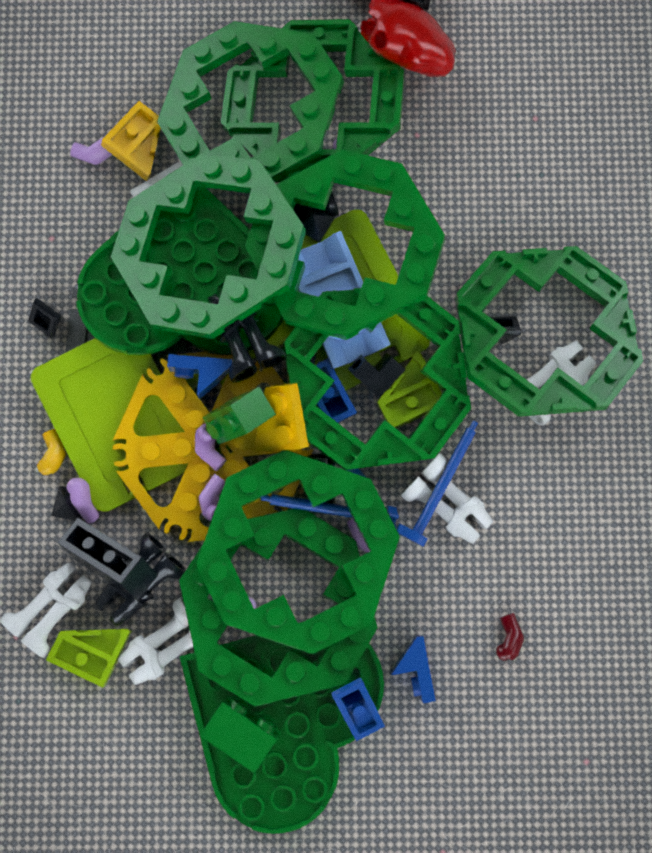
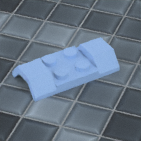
[298,231,390,369]

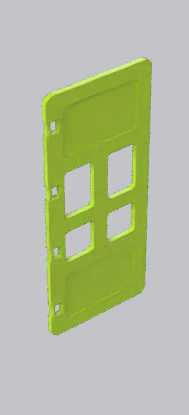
[31,209,430,512]

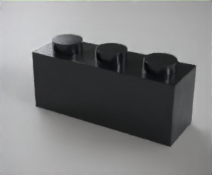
[57,518,158,601]

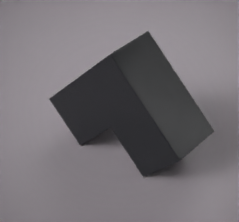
[348,353,406,398]

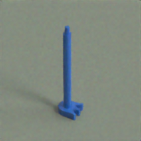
[396,421,478,547]
[261,494,399,528]

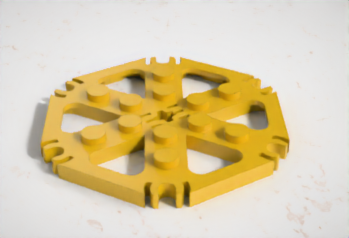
[113,352,314,542]

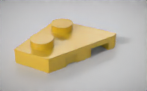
[101,101,161,181]
[254,383,309,452]

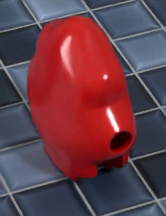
[360,0,456,77]

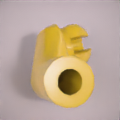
[37,429,66,476]

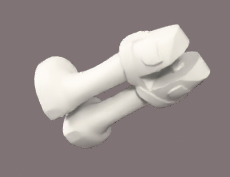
[526,341,596,426]
[400,453,494,544]
[0,562,92,658]
[118,597,194,685]

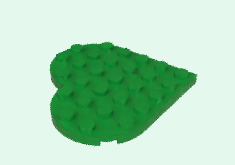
[76,187,283,355]
[179,621,384,834]

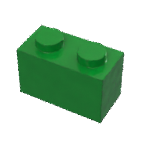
[202,387,276,444]
[200,699,278,774]

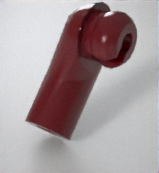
[496,612,524,661]

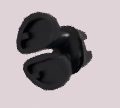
[208,293,286,383]
[95,532,186,627]

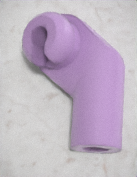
[199,473,225,521]
[67,478,99,524]

